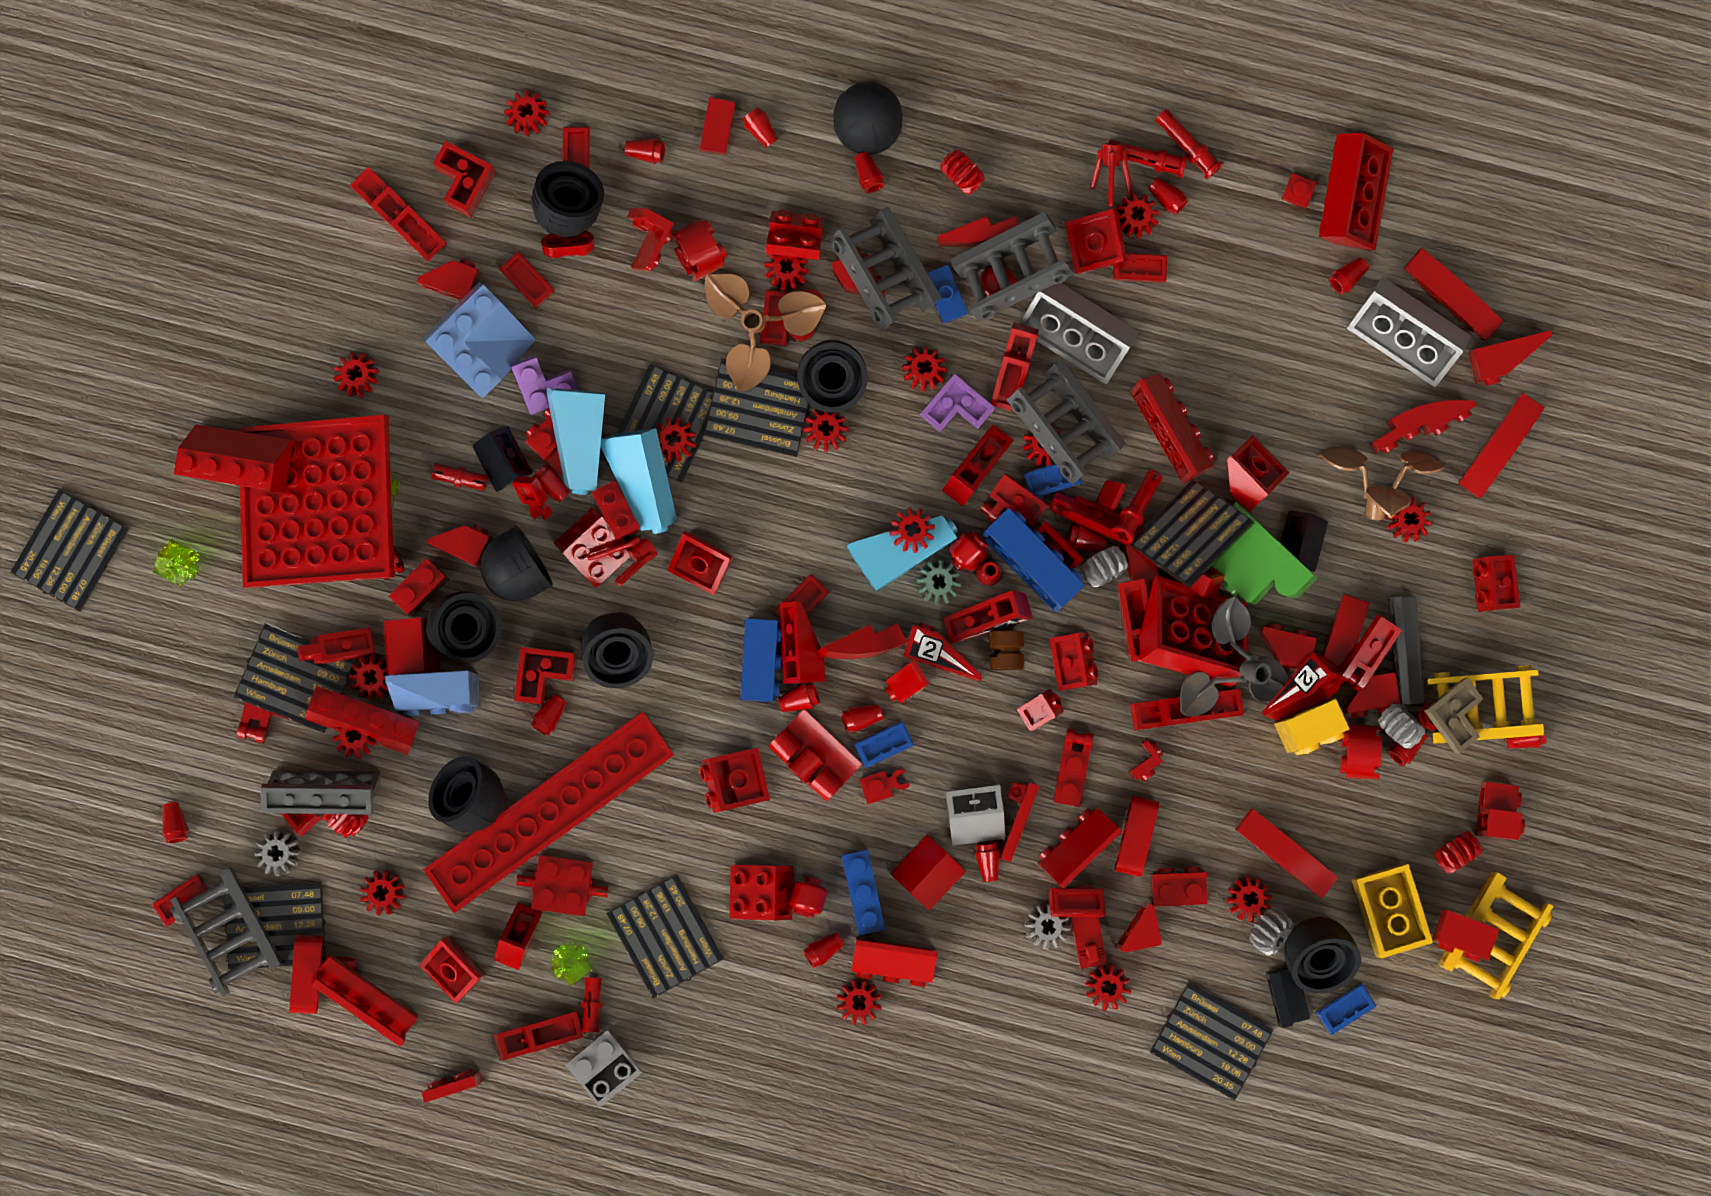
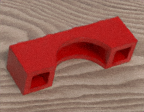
[305,686,420,755]

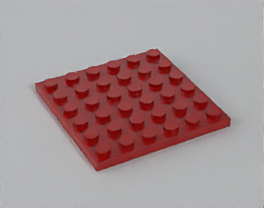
[238,415,395,588]

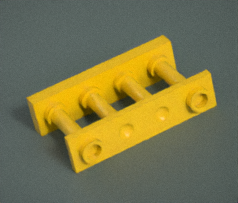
[1428,665,1545,744]
[1437,872,1554,1000]

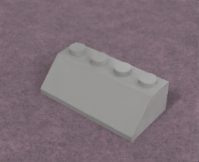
[1347,277,1471,387]
[1019,283,1140,385]

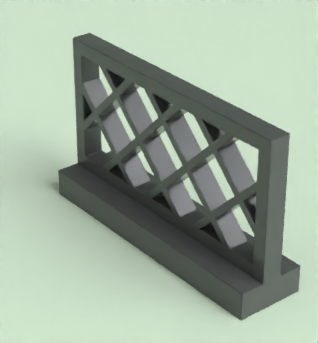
[260,770,381,815]

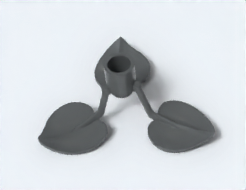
[1180,596,1289,717]

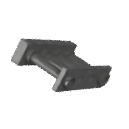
[829,207,942,331]
[950,212,1074,322]
[1007,359,1126,485]
[170,868,284,996]

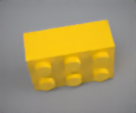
[1274,699,1349,756]
[1351,864,1433,958]

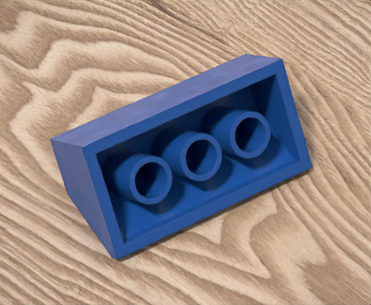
[982,508,1085,614]

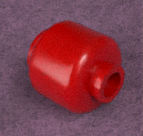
[949,531,989,571]
[789,877,828,919]

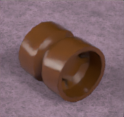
[989,631,1024,670]

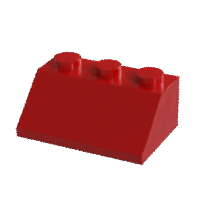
[1037,808,1122,888]
[851,938,938,987]

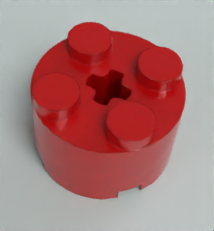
[670,219,727,282]
[1340,724,1382,780]

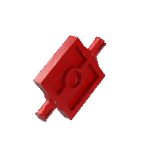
[516,855,609,917]

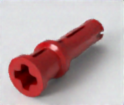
[1155,109,1224,180]
[1109,139,1188,179]
[1111,470,1163,544]

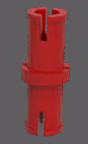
[431,463,488,492]
[581,977,603,1033]

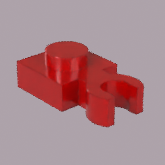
[512,476,552,520]
[859,769,910,805]

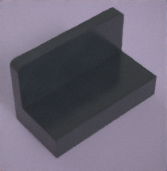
[473,426,533,492]
[1280,510,1328,572]
[1265,968,1310,1028]

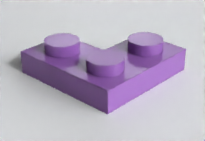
[511,355,578,415]
[920,374,995,432]

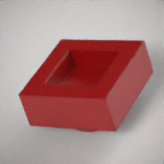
[1281,173,1317,209]

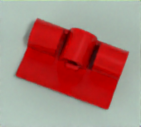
[768,710,861,802]

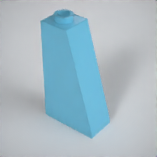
[547,387,605,495]
[600,428,678,534]
[847,515,958,592]

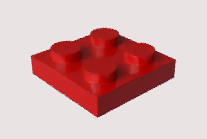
[1065,209,1127,274]
[421,1068,483,1103]

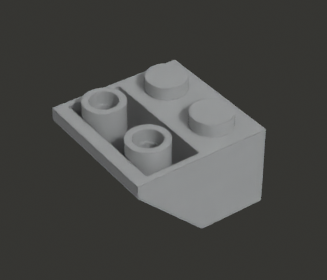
[945,785,1006,846]
[565,1028,642,1108]

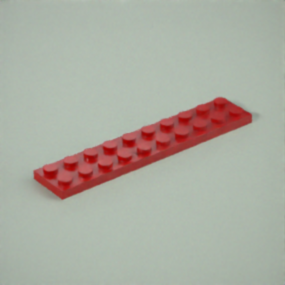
[423,712,675,913]

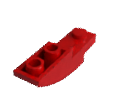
[1370,400,1477,454]

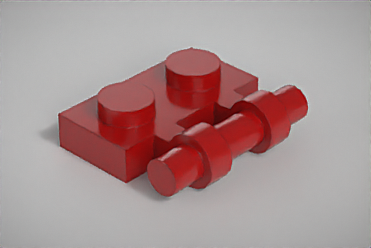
[980,473,1049,527]

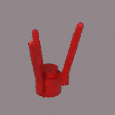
[1090,143,1133,207]
[588,536,658,586]

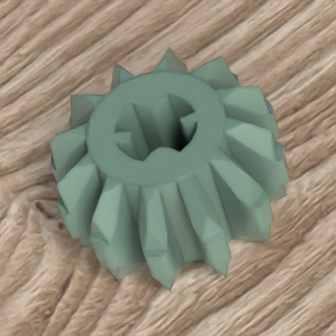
[916,560,962,606]

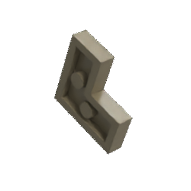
[1424,677,1483,754]

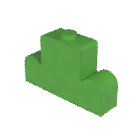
[1213,503,1318,605]

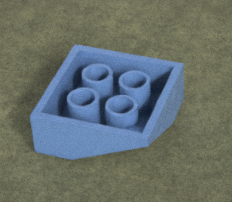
[422,282,536,399]
[386,671,480,716]

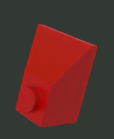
[1227,435,1289,512]

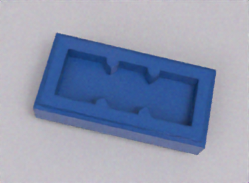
[927,265,968,325]
[1023,464,1083,497]
[854,721,914,769]
[1316,983,1377,1035]

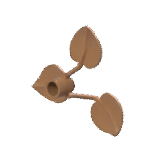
[705,274,826,391]
[1317,447,1446,520]

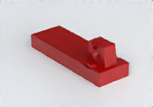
[1000,782,1039,862]
[1070,884,1107,969]

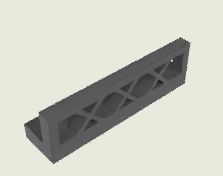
[1387,596,1425,705]

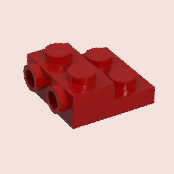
[765,210,824,260]
[525,408,563,477]
[699,748,770,813]

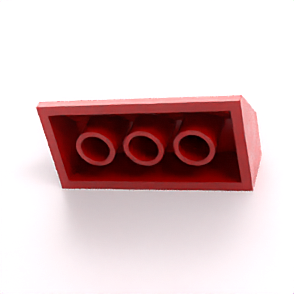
[1319,133,1393,251]
[174,424,294,493]

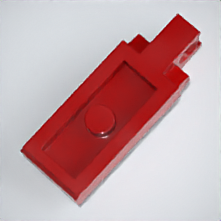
[1049,491,1121,540]
[297,627,376,664]

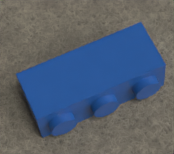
[741,619,782,702]
[842,850,885,936]

